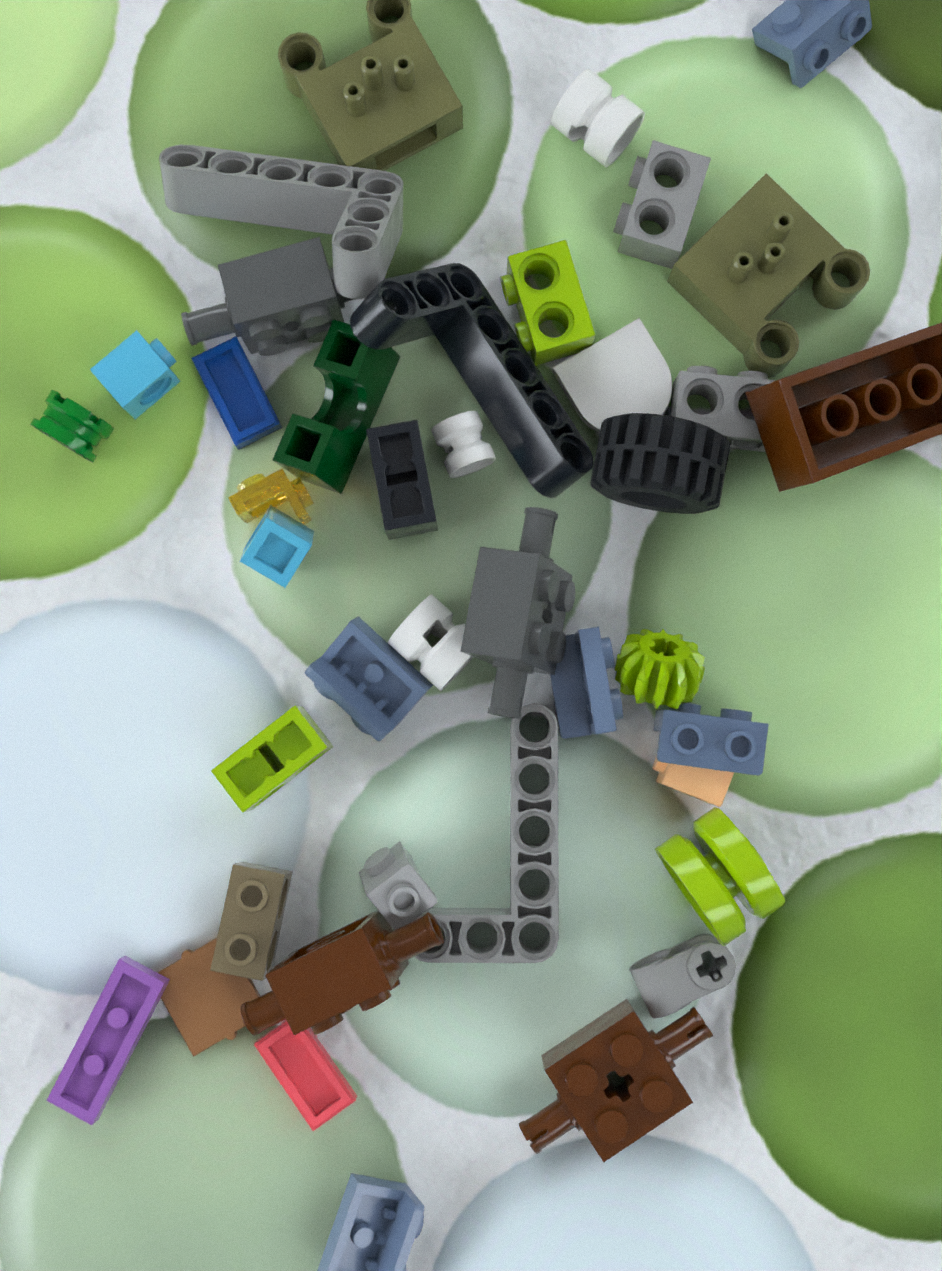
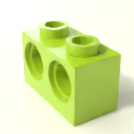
[500,240,595,366]
[211,705,334,813]

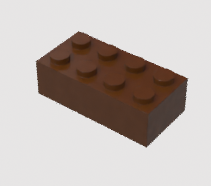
[746,322,942,492]

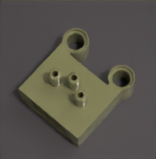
[278,0,463,171]
[667,173,870,378]

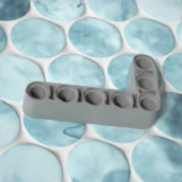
[159,144,403,299]
[412,703,559,963]

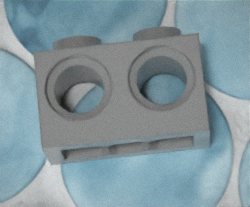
[613,140,711,269]
[670,366,776,452]

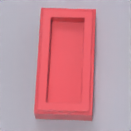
[254,1020,357,1131]

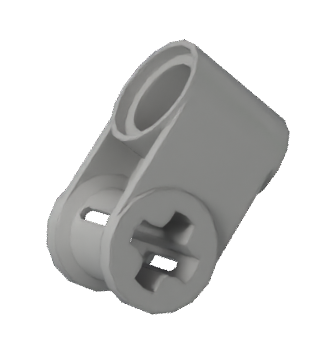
[629,934,736,1018]

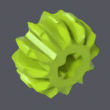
[614,629,705,709]

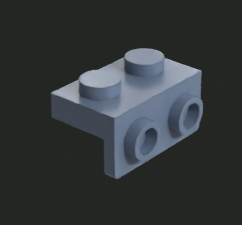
[752,0,872,88]
[305,616,433,741]
[550,626,623,739]
[653,703,769,776]
[317,1173,424,1271]

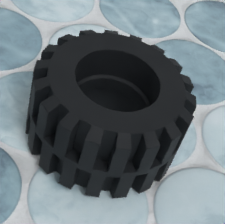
[590,413,731,514]

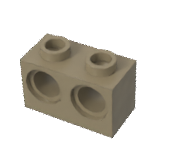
[210,862,293,981]

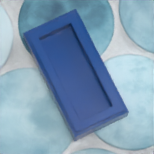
[191,336,283,450]

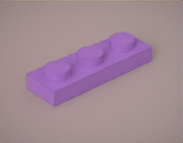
[46,956,170,1125]

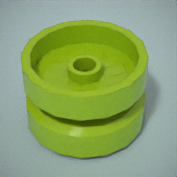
[655,807,785,946]

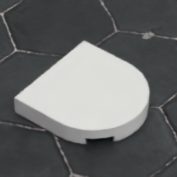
[552,318,672,432]

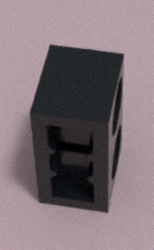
[366,420,438,540]

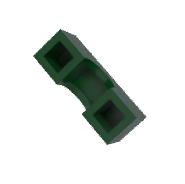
[272,319,401,494]

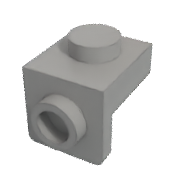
[359,841,437,930]

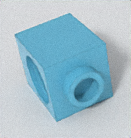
[90,330,181,419]
[240,505,314,588]

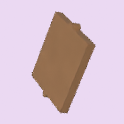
[157,938,260,1057]

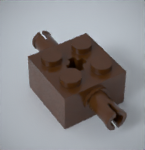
[240,910,444,1036]
[519,999,713,1162]

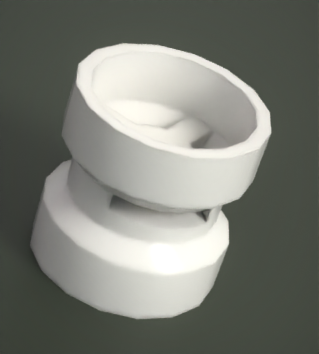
[431,411,496,478]

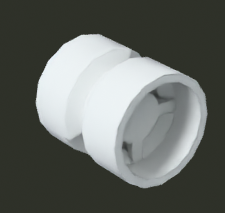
[550,68,646,168]
[387,594,473,691]

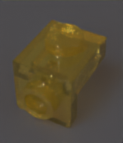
[228,468,314,525]

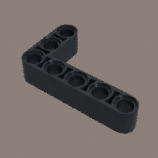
[350,263,594,498]

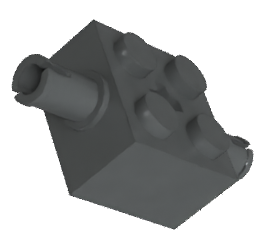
[181,237,385,356]
[460,507,575,719]

